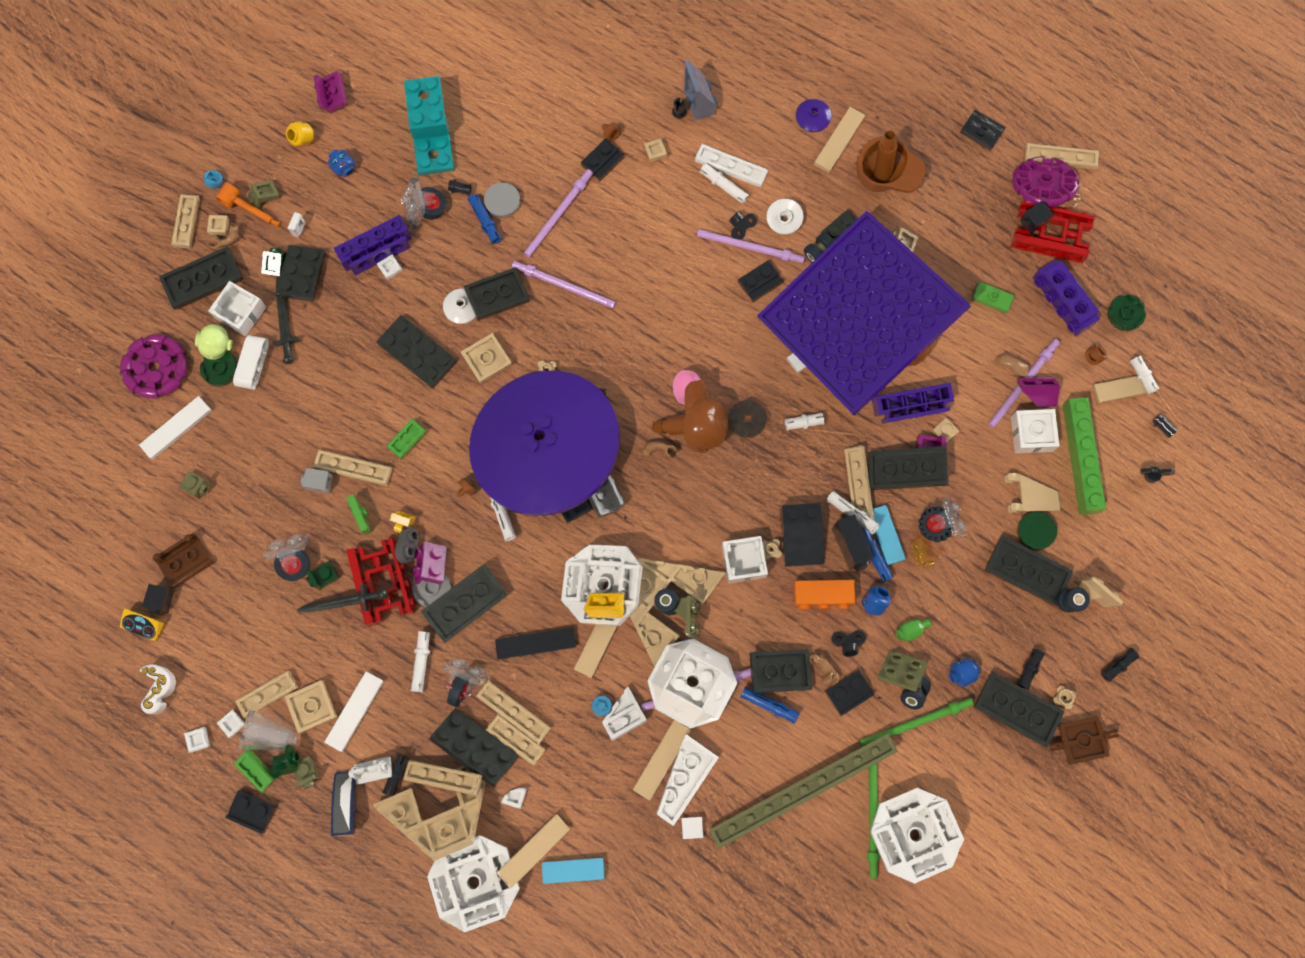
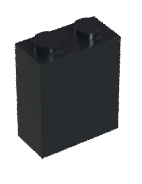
[832,514,874,572]

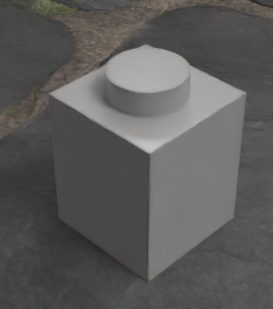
[301,468,333,494]

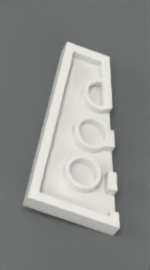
[656,734,719,826]

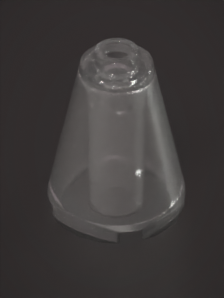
[238,710,298,751]

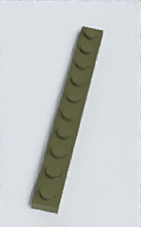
[709,733,898,848]

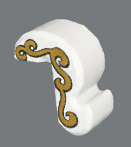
[139,664,176,715]

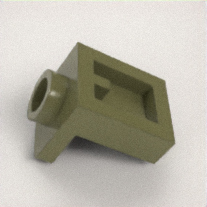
[248,180,279,208]
[179,471,211,499]
[294,756,320,790]

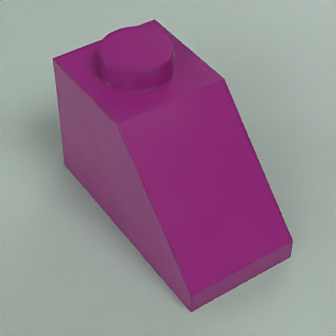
[1017,377,1060,408]

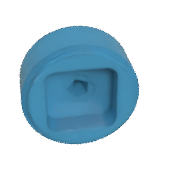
[204,170,223,189]
[592,696,612,716]

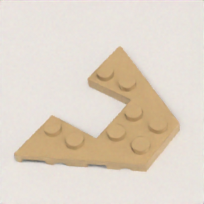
[630,558,726,667]
[373,766,486,861]

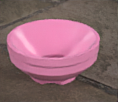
[673,370,700,405]

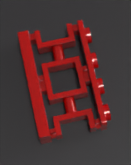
[1010,201,1095,263]
[346,537,416,627]

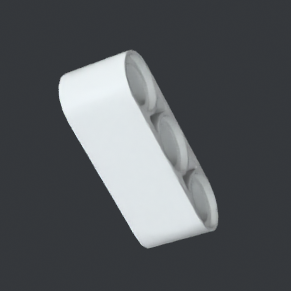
[233,335,269,390]

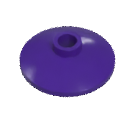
[796,99,831,132]

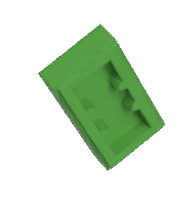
[972,282,1014,314]
[386,419,427,460]
[347,494,372,535]
[234,749,277,793]

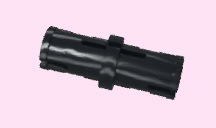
[1017,648,1045,690]
[1101,648,1139,682]
[382,753,409,796]

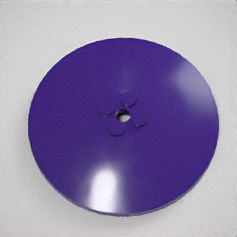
[469,371,620,516]

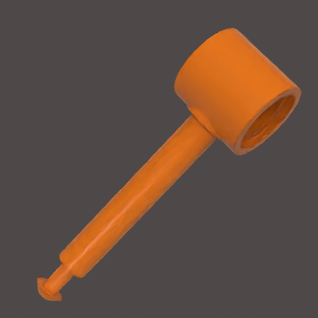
[215,182,280,228]

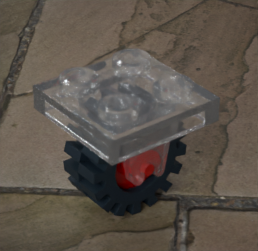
[918,497,968,542]

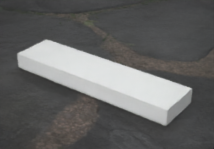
[695,144,768,188]
[139,396,212,460]
[324,671,384,752]

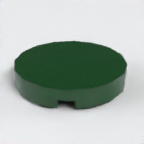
[1107,295,1146,331]
[200,352,238,387]
[1017,511,1057,550]

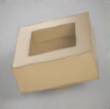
[644,138,667,163]
[207,215,229,236]
[931,418,959,443]

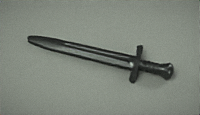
[272,276,300,365]
[297,584,388,612]

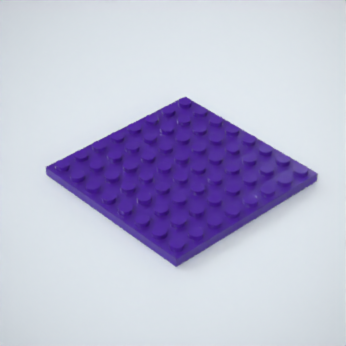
[757,210,971,416]

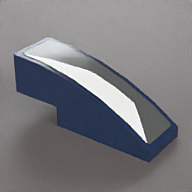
[331,772,357,836]

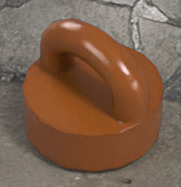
[602,123,621,141]
[1085,344,1107,365]
[457,478,476,497]

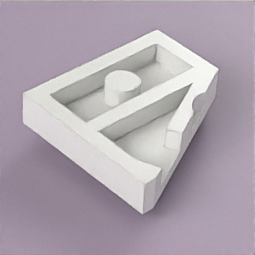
[602,687,647,741]

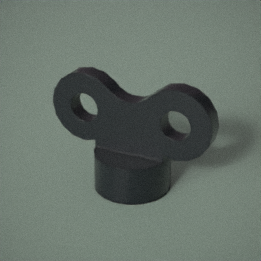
[729,211,757,240]
[1140,467,1175,483]
[831,631,866,657]

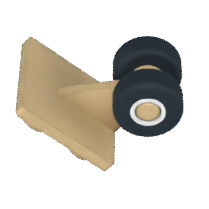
[1056,577,1123,613]

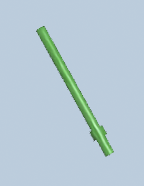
[860,698,974,747]
[867,763,880,878]

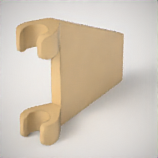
[1004,473,1060,513]

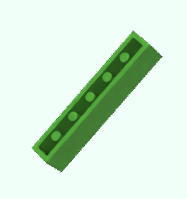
[1062,398,1106,515]

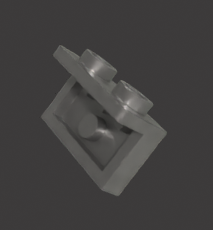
[589,475,624,518]

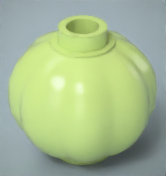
[195,324,233,360]

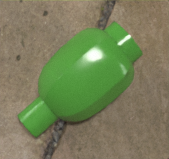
[895,619,931,641]

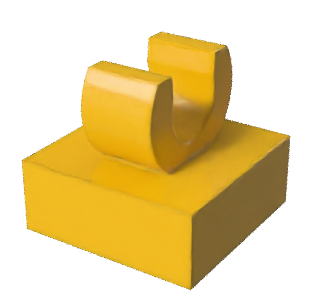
[390,511,416,533]

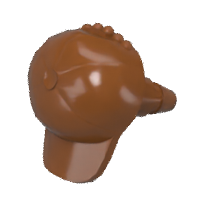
[855,131,926,193]
[652,379,728,453]

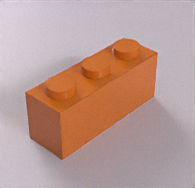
[793,580,855,610]

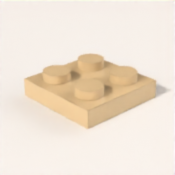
[461,333,512,384]
[284,680,337,734]

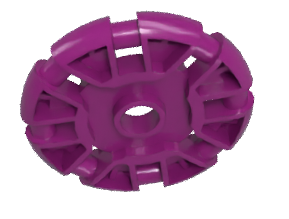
[1012,156,1079,207]
[120,334,188,399]

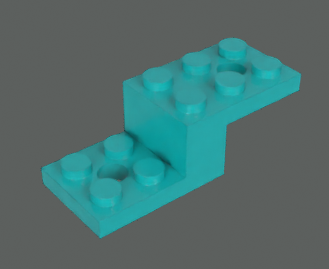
[404,76,454,176]

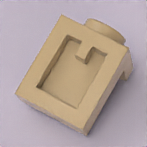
[891,227,918,252]

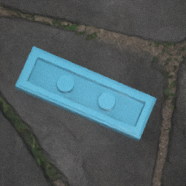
[873,505,906,565]
[542,858,605,884]

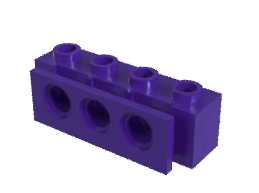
[334,215,412,276]
[1033,260,1100,336]
[872,383,954,424]

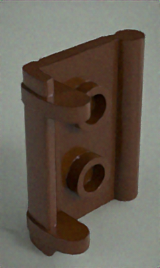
[152,533,213,590]

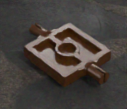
[1049,716,1119,765]

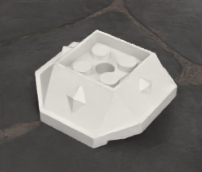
[561,545,642,626]
[647,639,737,729]
[870,788,964,883]
[427,835,520,932]

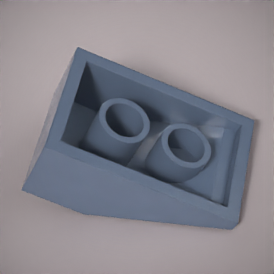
[684,60,718,120]

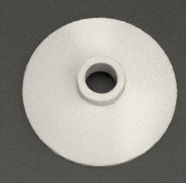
[767,199,803,235]
[443,289,476,324]

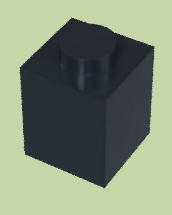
[1020,201,1054,234]
[142,584,175,615]

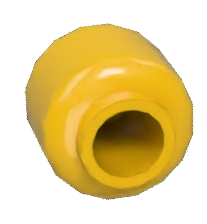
[286,122,314,146]

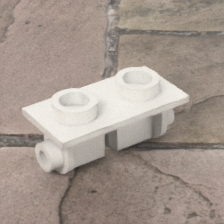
[349,756,392,785]

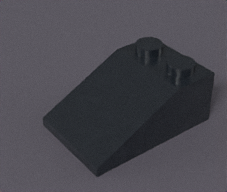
[780,503,824,567]

